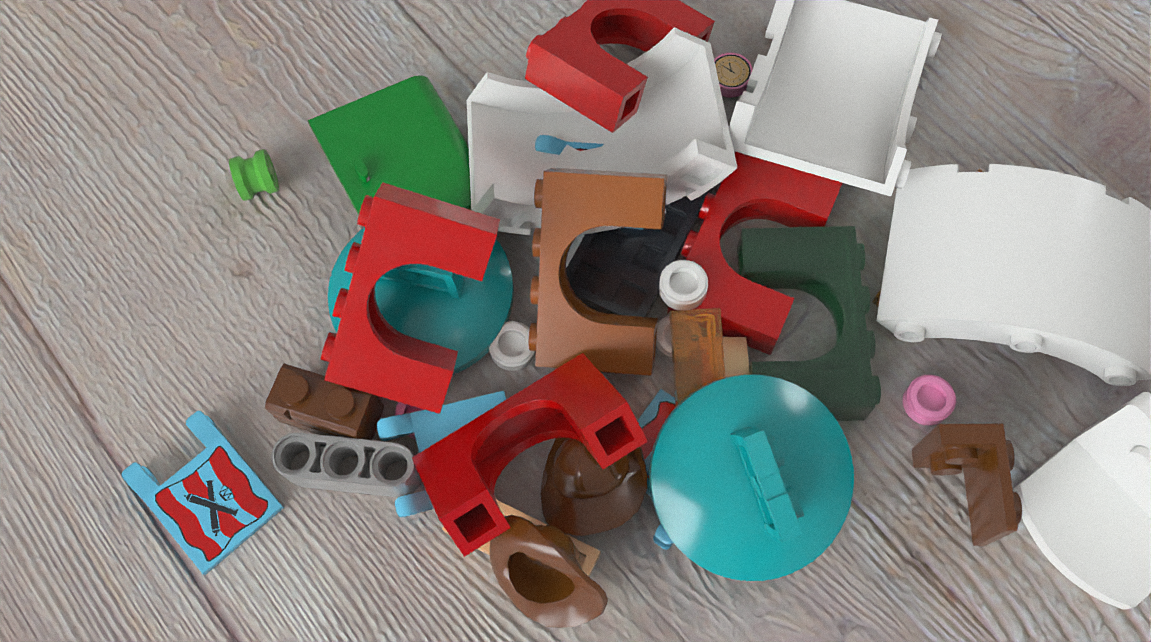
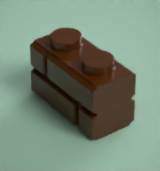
[265,363,384,440]

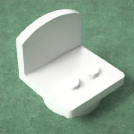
[1013,392,1151,610]

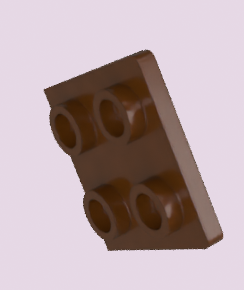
[912,423,1022,546]

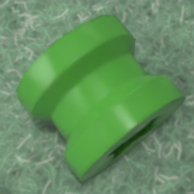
[229,149,279,201]

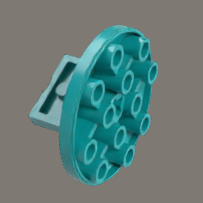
[328,227,514,375]
[649,375,854,581]

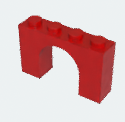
[525,0,715,133]
[667,152,842,355]
[321,182,500,414]
[412,353,648,557]

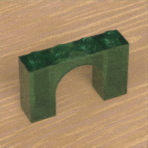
[737,226,881,421]

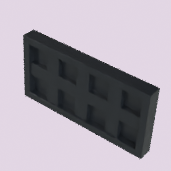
[566,186,715,317]

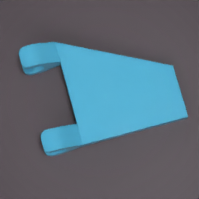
[377,391,506,517]

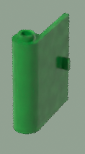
[308,75,471,216]

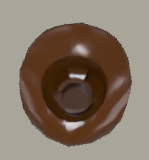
[540,438,647,536]
[489,515,608,628]

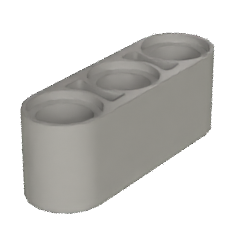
[272,433,422,497]

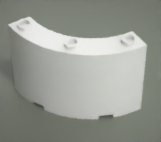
[729,0,942,196]
[466,28,737,235]
[876,164,1151,386]

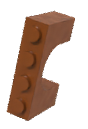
[528,168,667,376]

